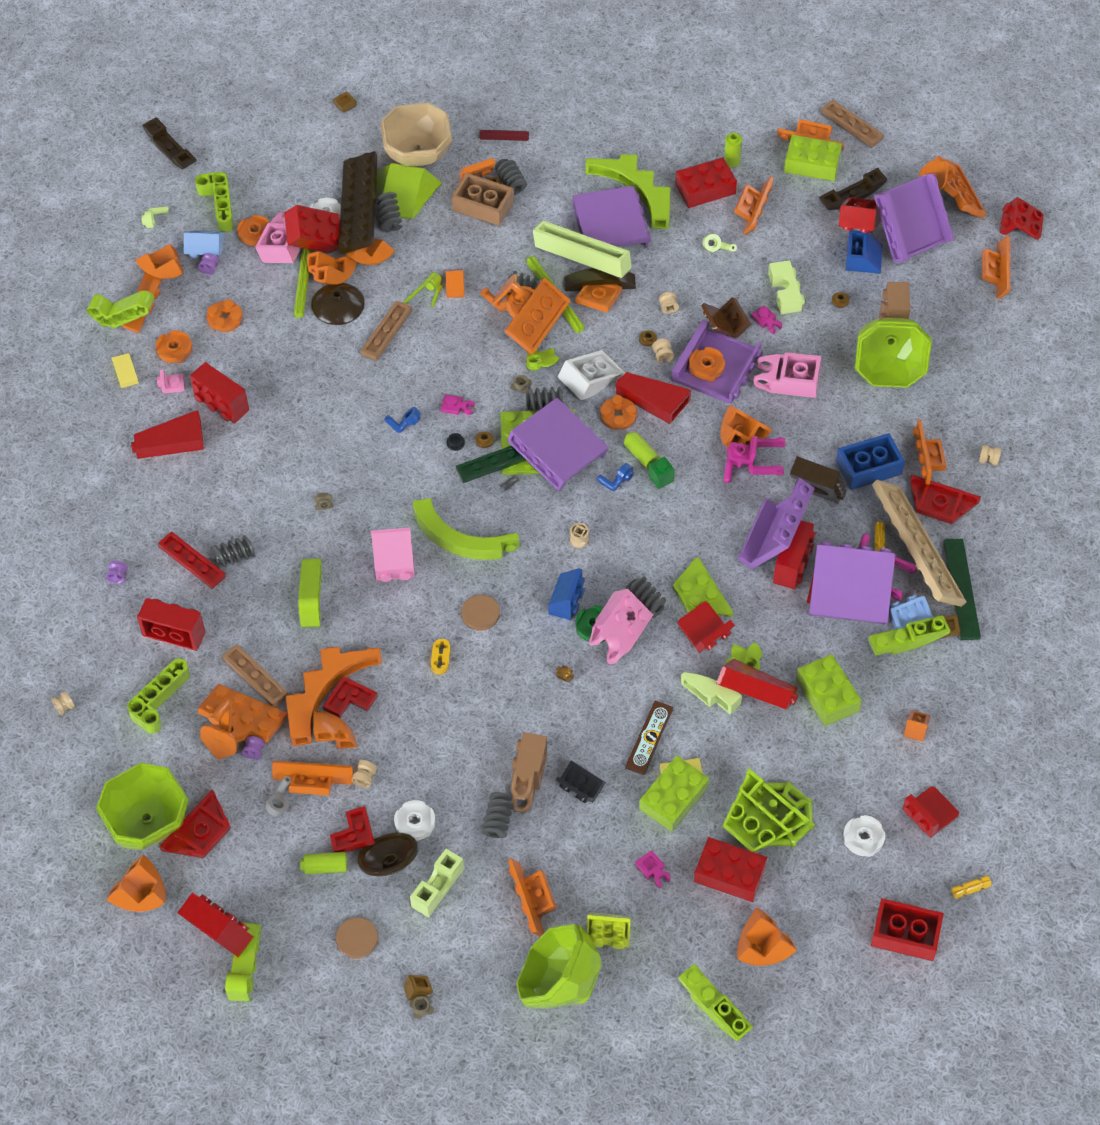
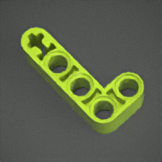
[195,172,234,232]
[87,290,155,329]
[298,558,322,628]
[127,658,190,734]
[225,922,261,1002]

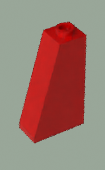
[615,372,691,424]
[131,410,204,459]
[716,659,798,709]

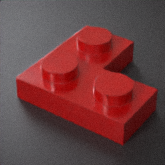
[323,676,378,718]
[330,806,375,852]

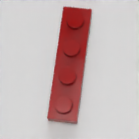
[158,531,226,589]

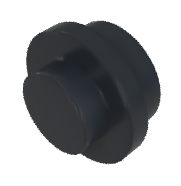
[446,433,465,451]

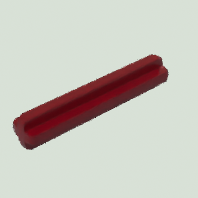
[479,130,529,141]

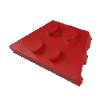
[910,474,981,524]
[159,789,231,858]

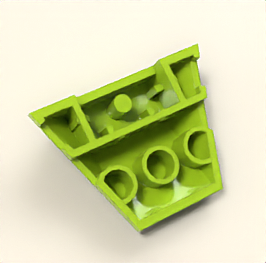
[376,163,442,219]
[723,768,810,852]

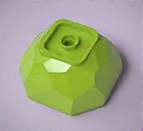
[855,318,932,388]
[96,762,189,850]
[516,924,602,1009]

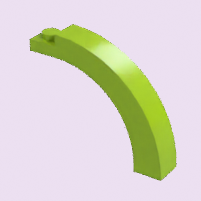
[412,498,519,560]

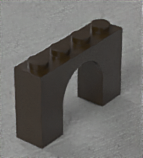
[790,456,847,504]

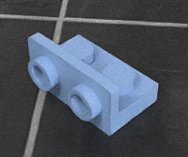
[889,594,933,630]

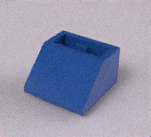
[845,230,883,274]
[548,568,585,620]

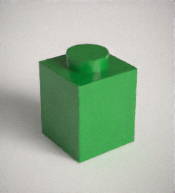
[648,457,675,489]

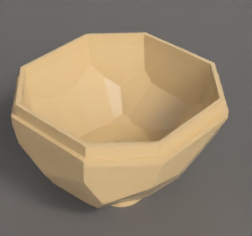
[380,102,452,167]

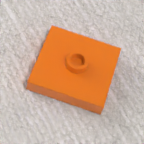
[575,284,622,313]

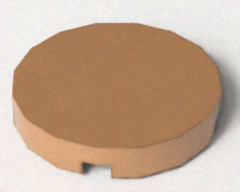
[461,595,500,631]
[336,917,378,959]

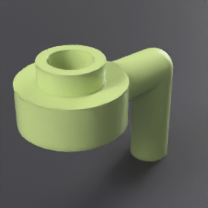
[142,206,169,229]
[702,234,737,252]

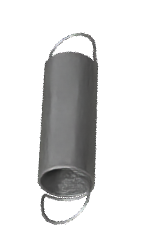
[497,474,522,493]

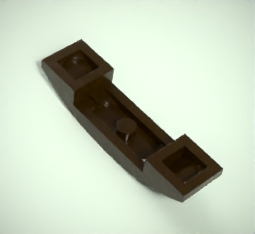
[143,117,197,169]
[819,168,887,210]
[565,268,636,291]

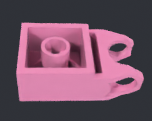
[255,211,301,263]
[754,352,821,398]
[589,589,653,664]

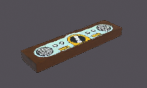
[625,701,673,775]

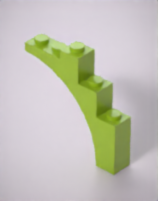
[585,154,670,229]

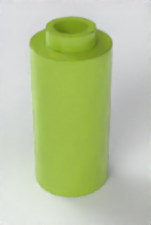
[724,133,742,168]
[624,432,661,470]
[300,852,347,875]

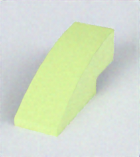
[681,672,742,714]

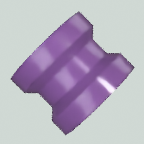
[198,253,219,275]
[106,561,128,584]
[241,736,265,760]

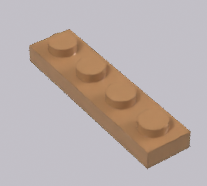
[821,100,884,148]
[361,300,412,361]
[222,644,289,707]

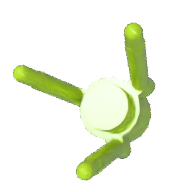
[403,272,443,307]

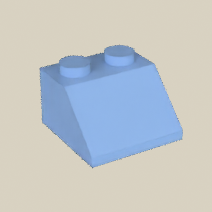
[184,230,225,258]

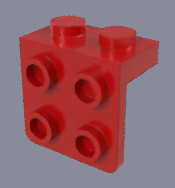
[1000,197,1044,240]
[677,601,735,653]
[902,786,959,838]

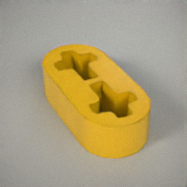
[431,639,451,675]

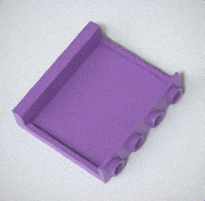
[874,173,954,263]
[573,186,651,248]
[671,320,763,404]
[507,398,609,491]
[737,478,815,569]
[809,542,895,624]

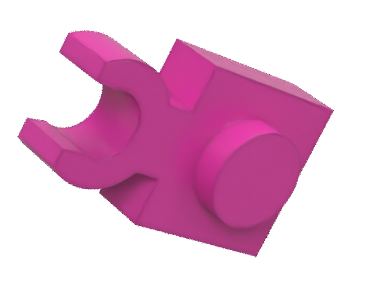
[751,305,782,334]
[441,394,475,415]
[635,850,671,888]

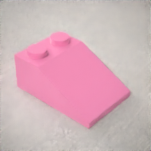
[371,527,415,582]

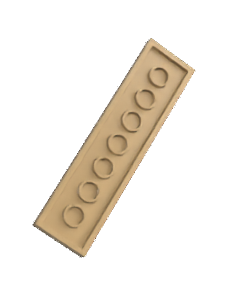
[872,480,966,607]

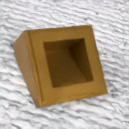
[404,975,433,1000]

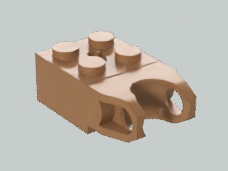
[511,732,548,813]

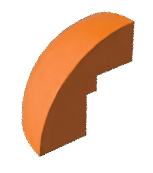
[346,239,395,265]
[135,244,184,279]
[307,251,357,285]
[720,405,773,447]
[314,711,357,749]
[106,854,166,912]
[737,907,797,966]

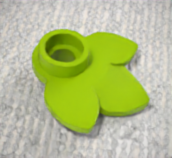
[526,348,559,371]
[725,642,762,670]

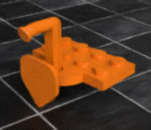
[919,156,987,218]
[480,274,571,354]
[198,684,288,759]

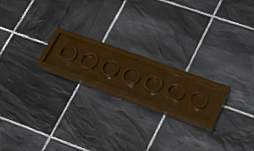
[338,151,378,255]

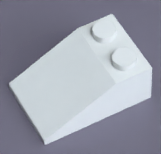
[558,350,625,400]

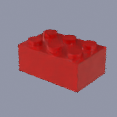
[675,157,737,208]
[838,197,881,233]
[284,205,340,253]
[190,362,249,424]
[773,520,816,590]
[137,598,206,651]
[694,837,767,902]
[177,892,254,958]
[871,898,944,961]

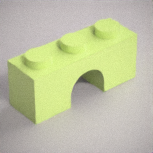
[768,260,805,314]
[410,849,464,917]

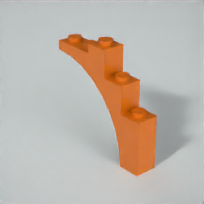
[286,647,382,746]

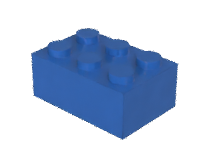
[836,433,905,490]

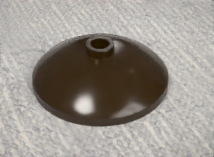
[311,283,365,325]
[357,833,418,877]

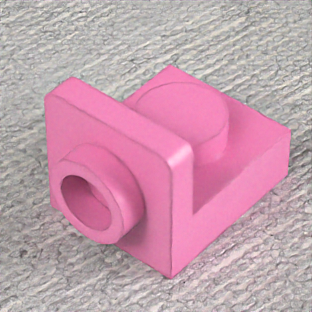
[157,369,185,393]

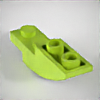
[868,615,950,656]
[677,963,754,1042]

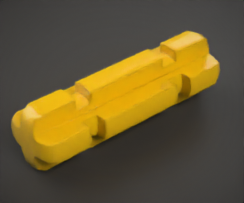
[874,521,886,551]
[951,875,992,899]

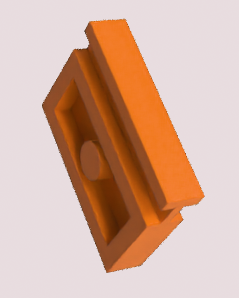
[459,158,496,181]

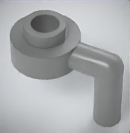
[265,776,291,817]

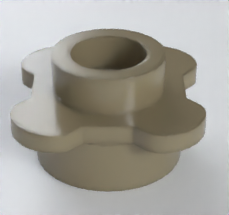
[511,375,532,393]
[314,493,334,511]
[409,996,434,1019]

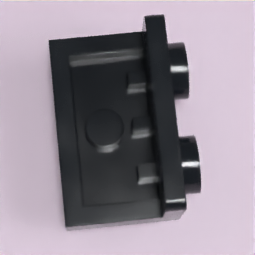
[556,760,606,803]

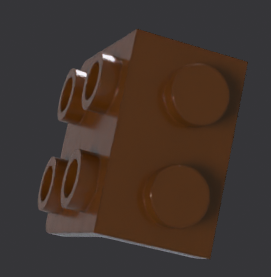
[701,297,752,338]

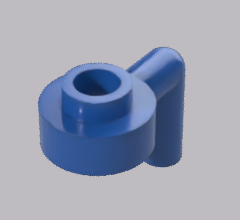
[384,407,421,433]
[597,463,634,491]

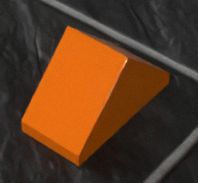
[445,269,465,298]
[904,710,930,742]

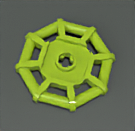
[766,781,815,848]

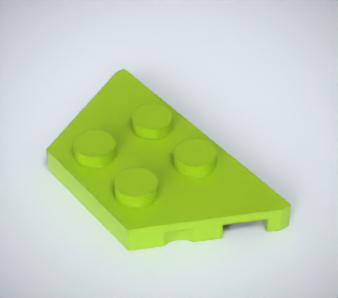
[673,557,734,617]

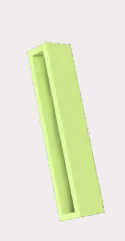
[533,221,631,278]

